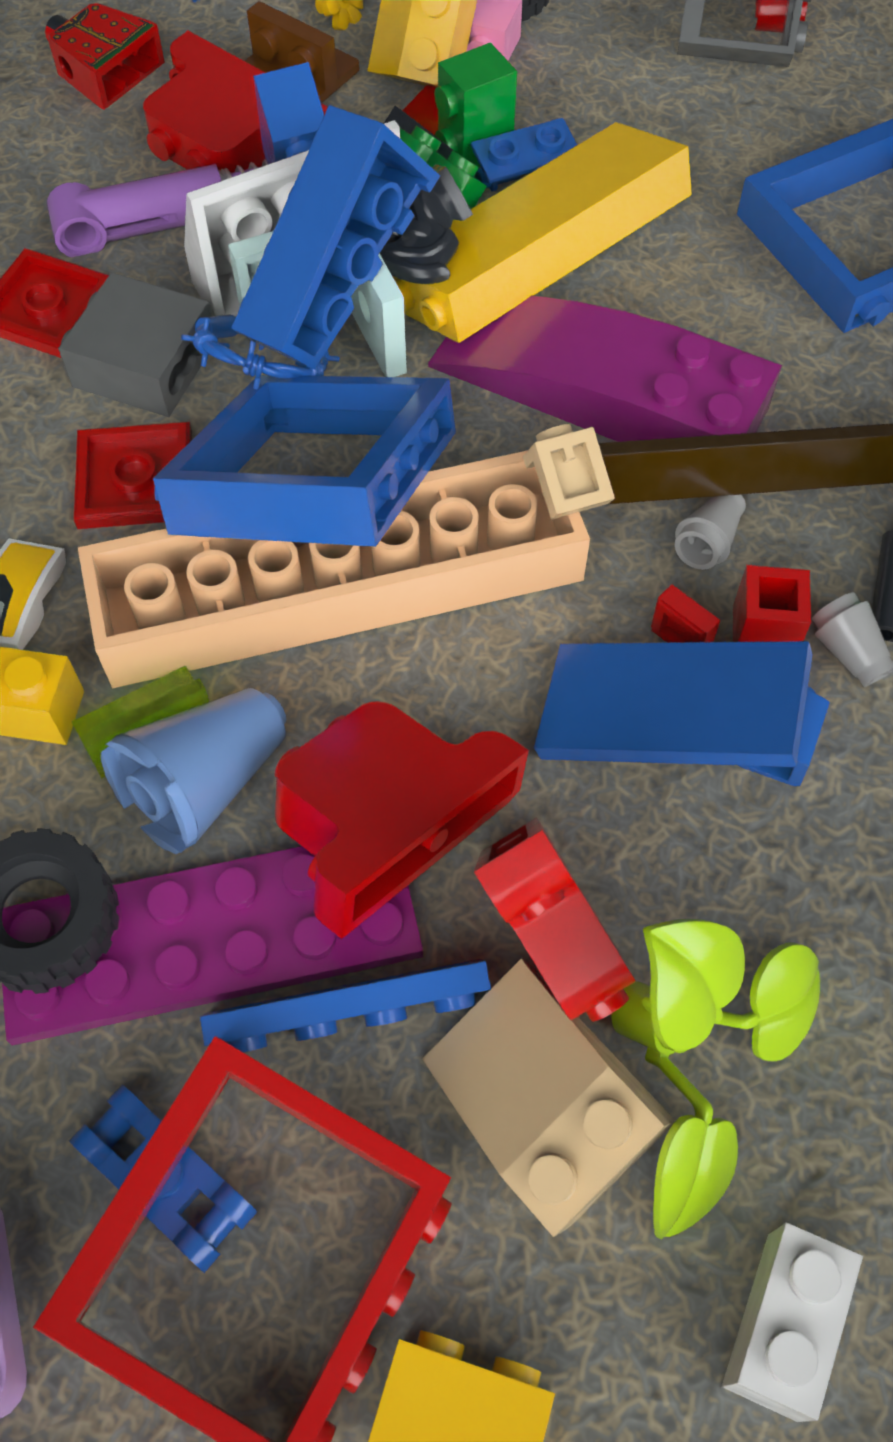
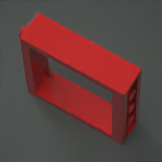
[33,1036,452,1442]

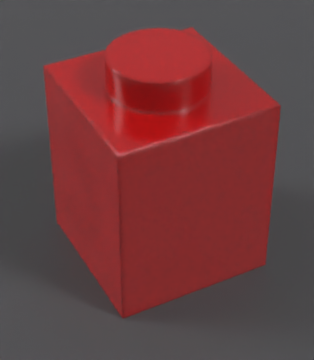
[733,565,811,642]

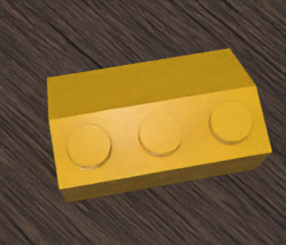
[367,0,477,87]

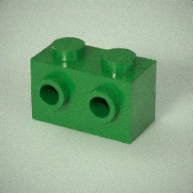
[434,42,517,167]

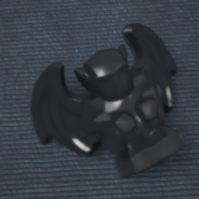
[380,164,473,284]

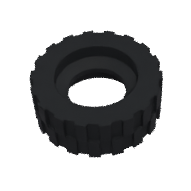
[0,828,120,994]

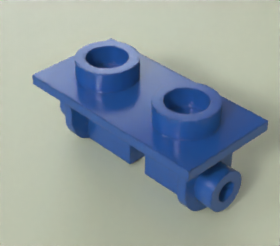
[471,118,577,192]

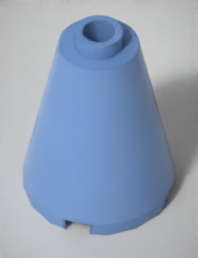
[101,688,286,854]

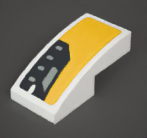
[0,538,66,650]

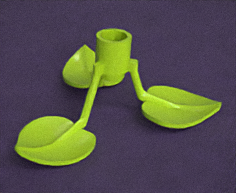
[611,918,820,1240]

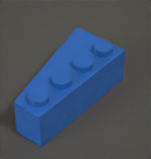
[231,105,440,370]

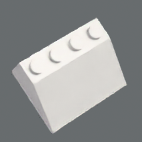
[184,120,400,317]

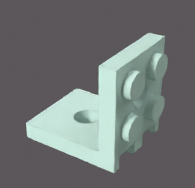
[228,231,407,377]

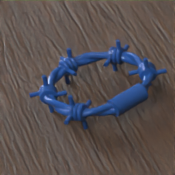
[181,314,340,389]

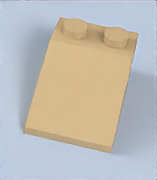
[422,959,675,1237]

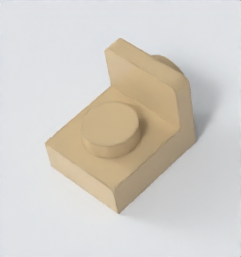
[523,424,615,520]

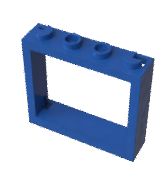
[737,119,893,333]
[153,375,456,547]

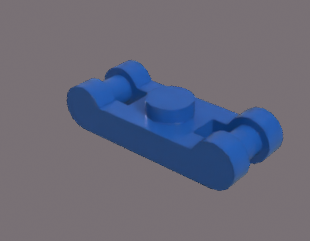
[69,1084,257,1273]

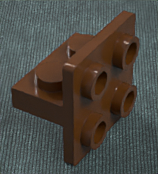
[245,1,360,103]

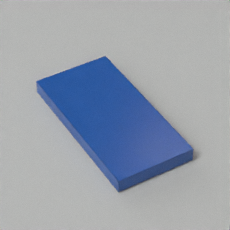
[534,641,813,767]

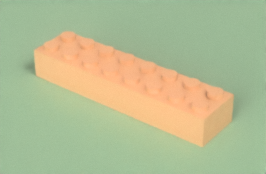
[78,450,590,689]

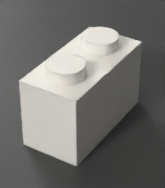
[721,1222,863,1422]

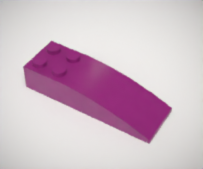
[428,295,782,442]

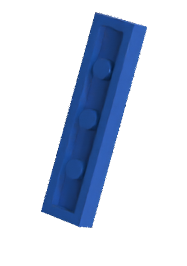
[200,959,491,1053]

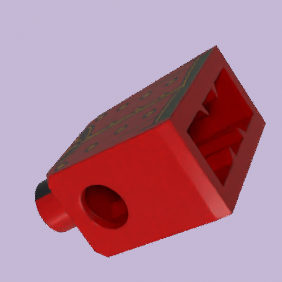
[45,3,165,110]

